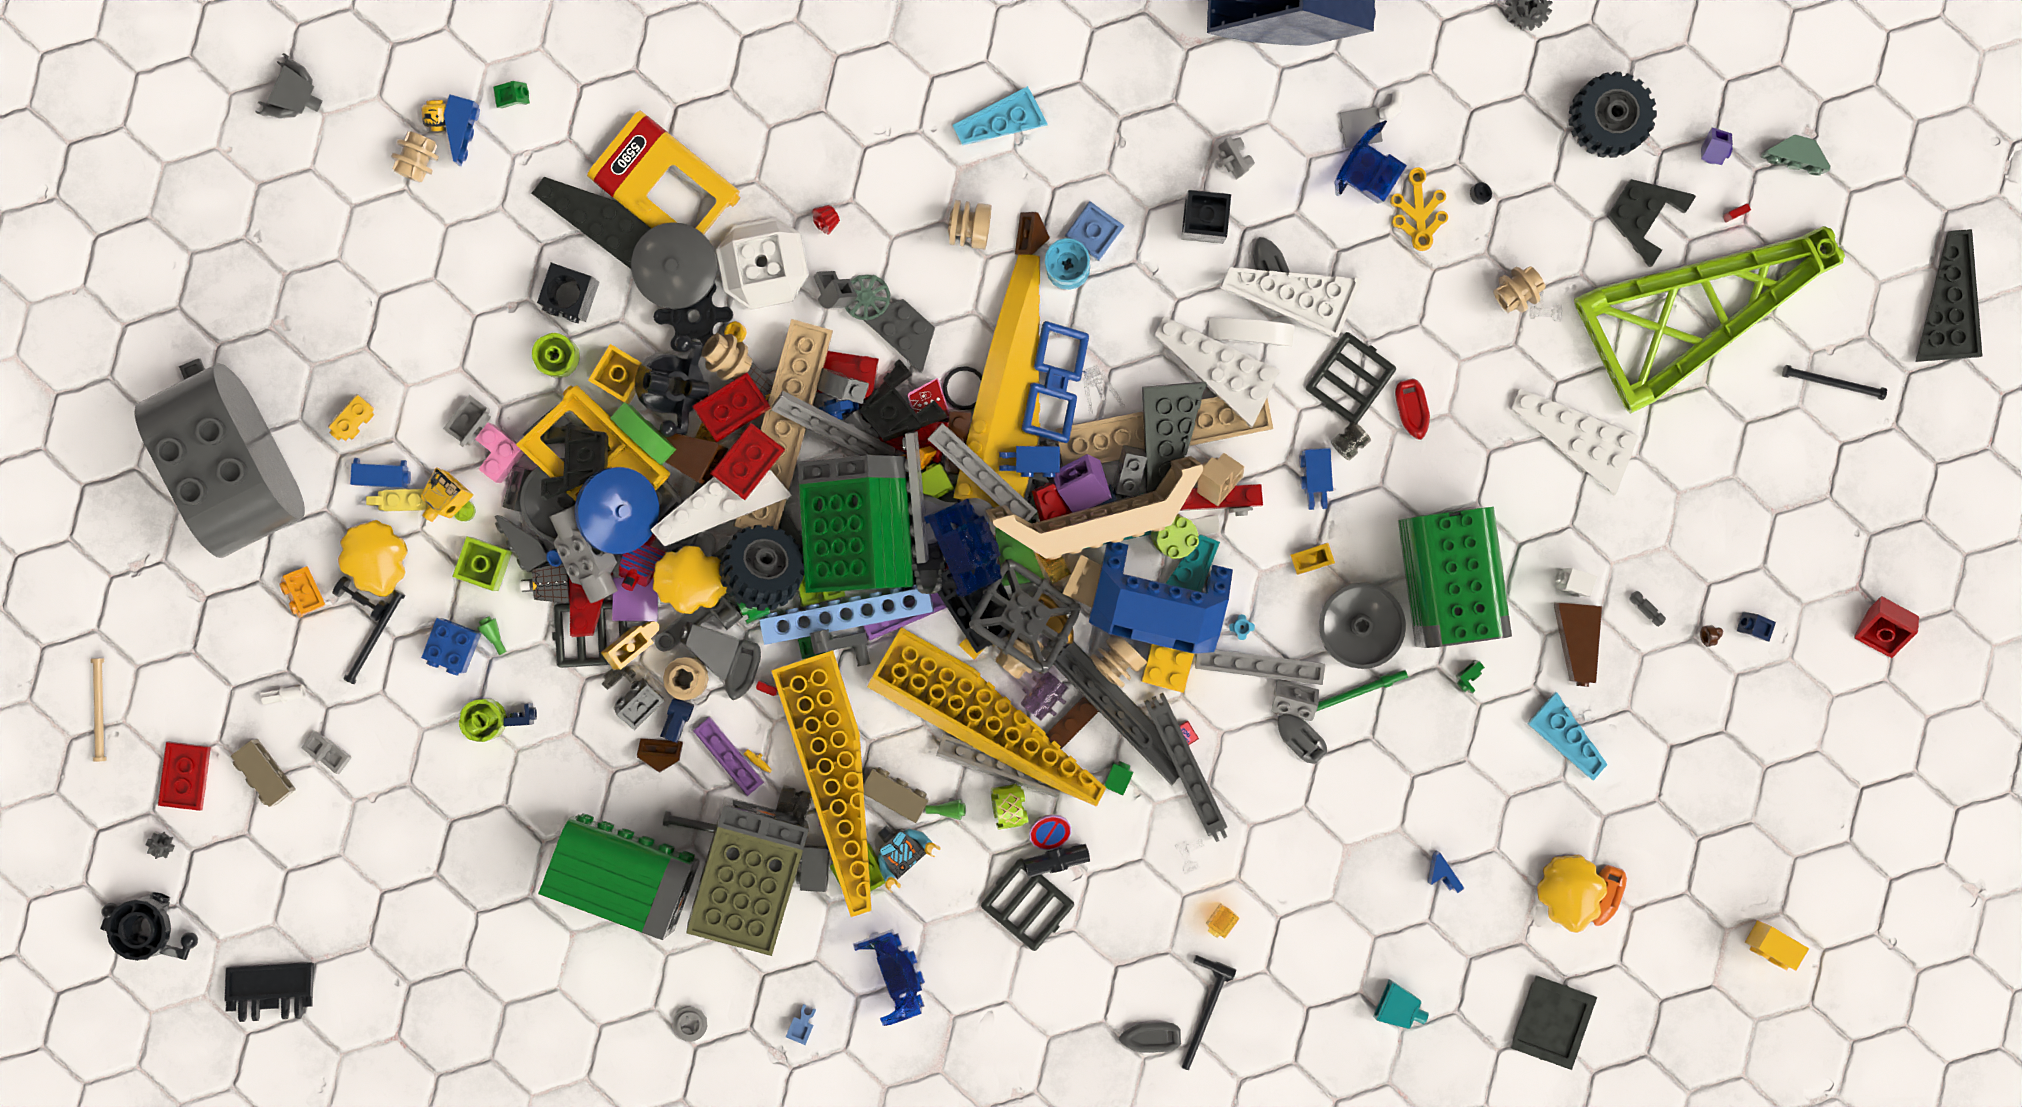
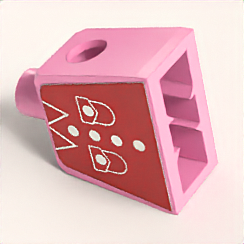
[907,378,949,420]

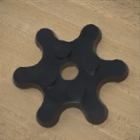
[653,283,734,352]

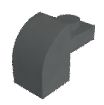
[813,271,858,309]
[817,368,869,404]

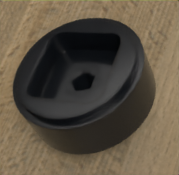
[1470,182,1492,205]

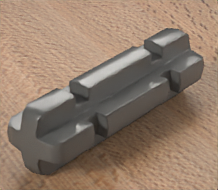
[1629,591,1666,627]

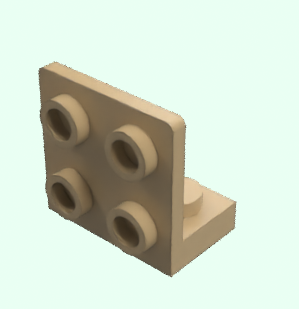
[1062,555,1101,608]

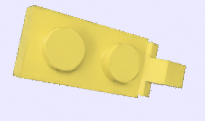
[366,489,428,512]

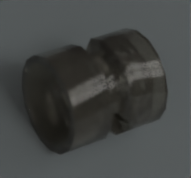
[1331,421,1371,461]
[776,785,812,820]

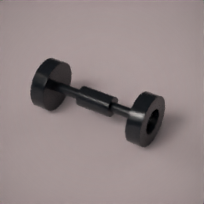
[332,576,388,621]

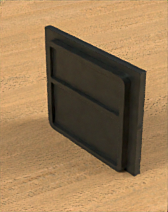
[1510,975,1598,1070]

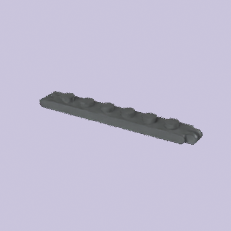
[1144,693,1228,842]

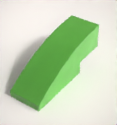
[611,402,676,465]

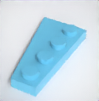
[952,86,1048,146]
[1527,692,1608,781]

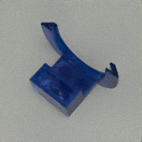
[1334,120,1407,204]

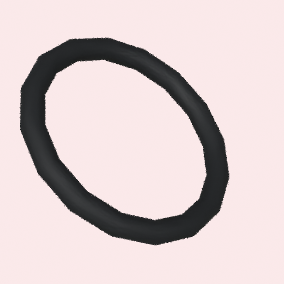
[943,366,983,410]

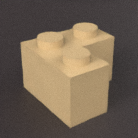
[1197,453,1245,506]

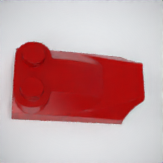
[816,351,879,400]

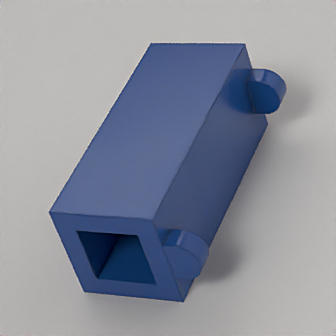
[350,458,411,488]

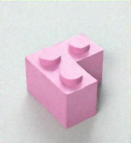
[475,422,524,483]

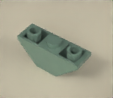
[1761,134,1831,176]

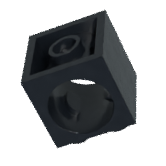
[1181,190,1232,244]
[537,263,600,324]

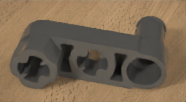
[810,629,871,667]

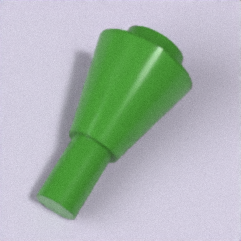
[477,616,507,655]
[925,799,966,820]

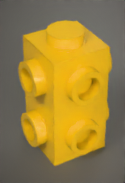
[328,393,374,441]

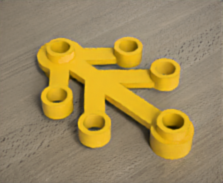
[1390,167,1448,251]

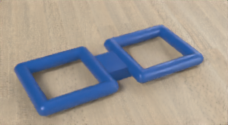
[1022,321,1089,443]

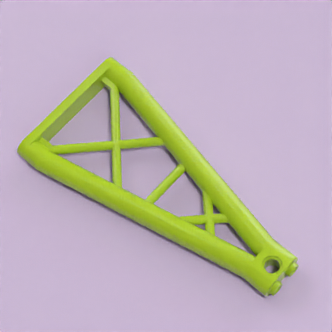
[1574,226,1845,414]

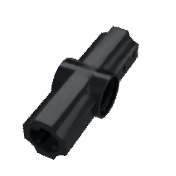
[1023,844,1090,878]

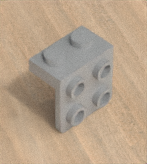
[443,394,491,447]

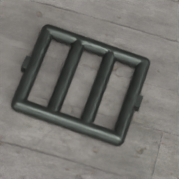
[1306,332,1396,425]
[552,601,630,668]
[981,858,1074,951]

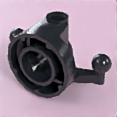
[635,335,709,437]
[100,892,198,961]

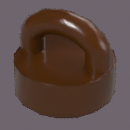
[1700,625,1724,647]

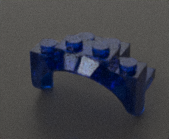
[924,498,1002,597]
[853,929,925,1026]

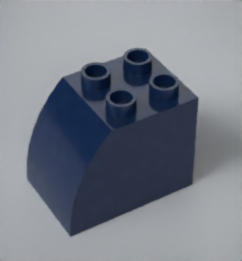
[1207,0,1376,46]

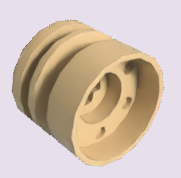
[948,200,992,250]
[1090,635,1147,688]

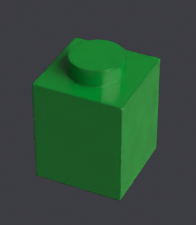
[1103,761,1134,796]

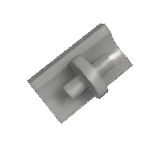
[1217,137,1255,180]

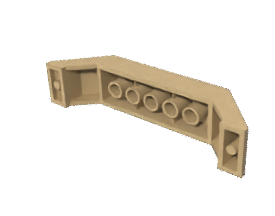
[985,456,1203,559]

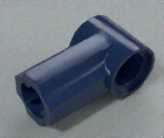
[660,697,694,743]

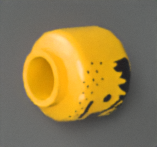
[421,100,446,131]

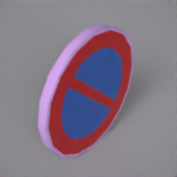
[1029,814,1071,850]

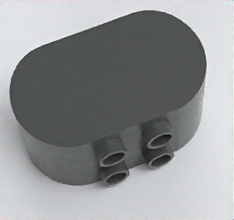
[134,363,305,558]

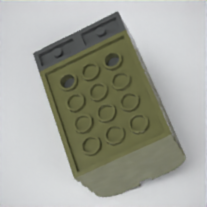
[686,798,809,956]

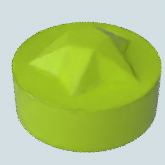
[454,501,476,522]

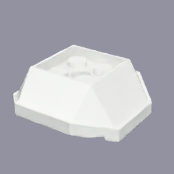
[716,218,809,310]

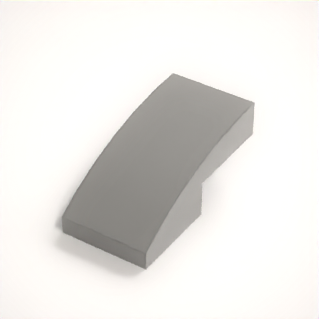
[301,731,352,774]

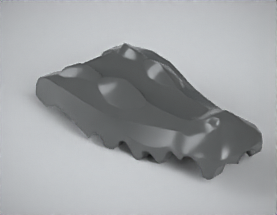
[911,540,950,594]

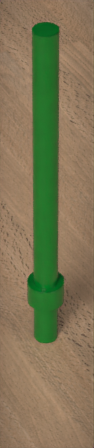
[1316,670,1408,712]

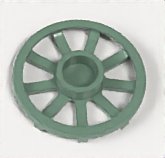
[845,275,890,320]

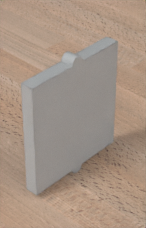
[1340,107,1383,148]

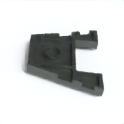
[1607,179,1696,267]
[859,359,947,442]
[541,425,609,500]

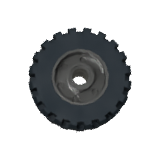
[1568,71,1657,158]
[719,525,804,611]

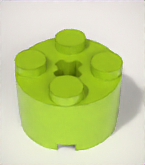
[532,333,580,378]

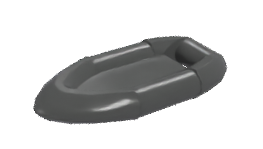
[1253,237,1290,273]
[725,639,761,700]
[1278,715,1327,764]
[1119,1022,1181,1053]

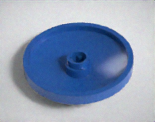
[575,467,659,554]

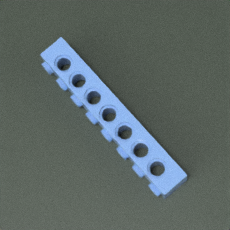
[759,585,934,645]

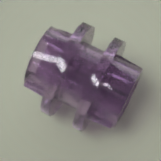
[1020,671,1068,721]

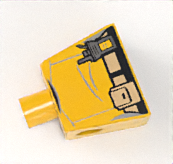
[421,467,474,522]

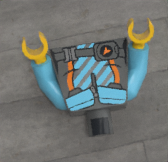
[877,825,941,893]

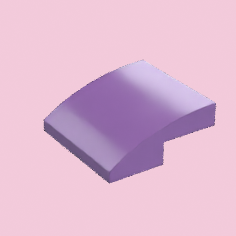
[612,578,658,621]

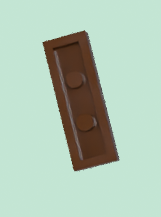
[944,409,971,474]
[1045,696,1099,749]

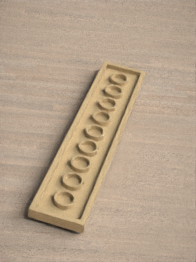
[734,319,833,530]
[1056,397,1274,466]

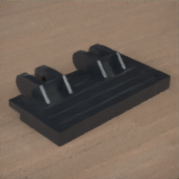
[224,962,314,1022]

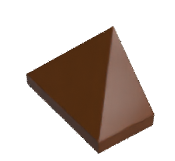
[1015,212,1050,255]
[637,738,683,773]

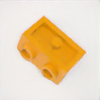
[279,566,326,618]

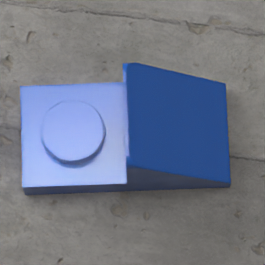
[1427,850,1465,893]

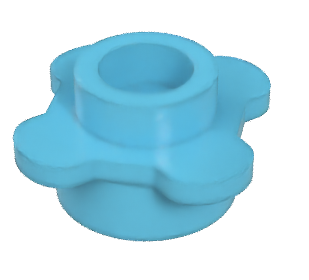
[1229,614,1255,640]

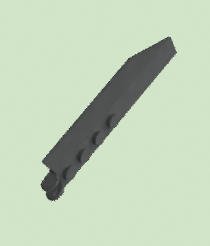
[1041,640,1179,786]

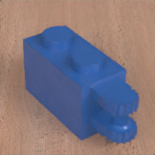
[999,446,1060,477]
[1299,448,1333,510]

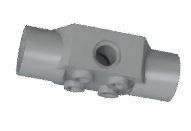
[550,505,618,603]

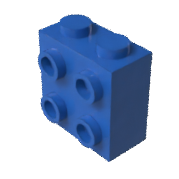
[421,618,482,676]

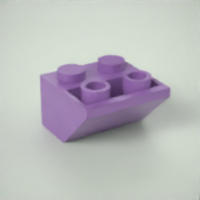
[1053,454,1112,513]

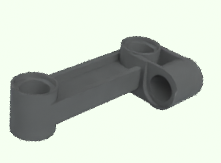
[655,595,743,652]

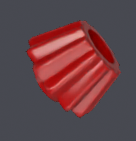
[812,205,840,235]

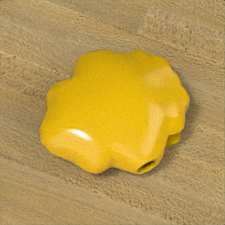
[338,520,408,597]
[653,546,727,614]
[1537,855,1607,933]

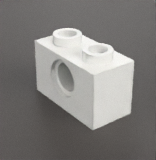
[1555,568,1597,597]

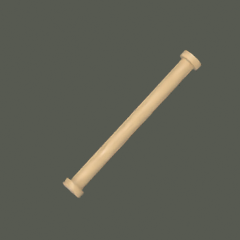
[91,658,107,762]

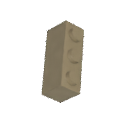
[231,739,296,807]
[863,767,929,823]

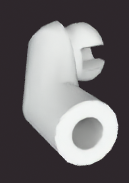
[1379,92,1403,120]

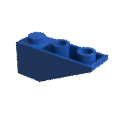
[444,94,480,167]

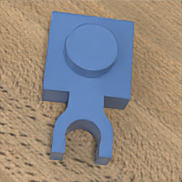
[786,1004,816,1045]

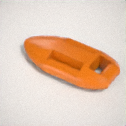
[1592,865,1627,926]

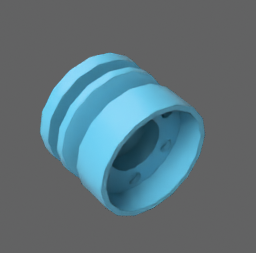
[1045,238,1090,290]

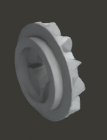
[673,1006,708,1042]

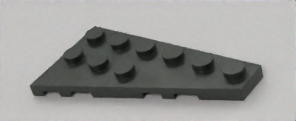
[531,177,651,269]
[1916,229,1983,362]
[1142,382,1207,493]

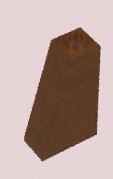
[658,430,728,485]
[1554,603,1602,687]

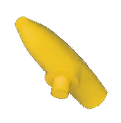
[743,749,772,773]

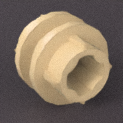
[391,131,439,182]
[1493,266,1546,313]
[701,333,752,380]
[995,633,1044,679]
[663,657,709,700]

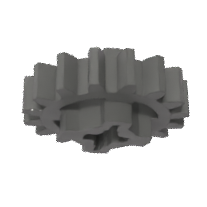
[1505,0,1553,31]

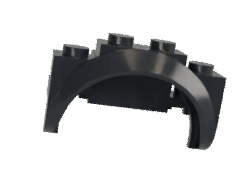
[937,554,1010,653]

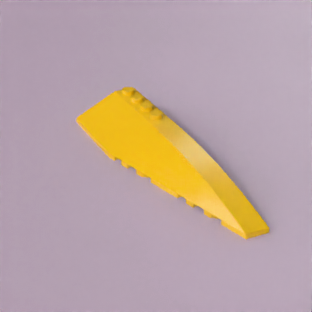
[953,255,1040,508]
[867,627,1106,807]
[771,650,872,917]

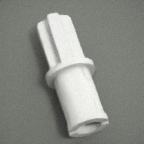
[260,685,306,705]

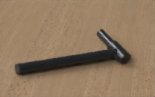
[1181,955,1237,1071]

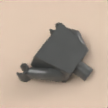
[255,53,323,119]

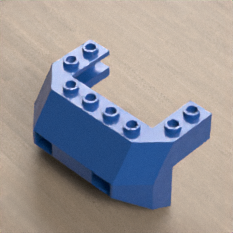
[1089,541,1233,654]

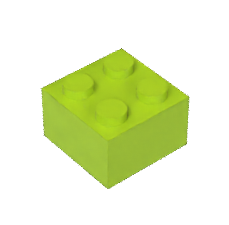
[452,536,512,591]

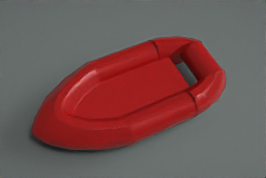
[1395,378,1430,440]

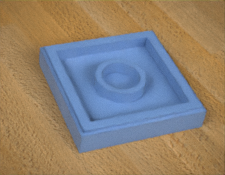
[1065,201,1124,261]

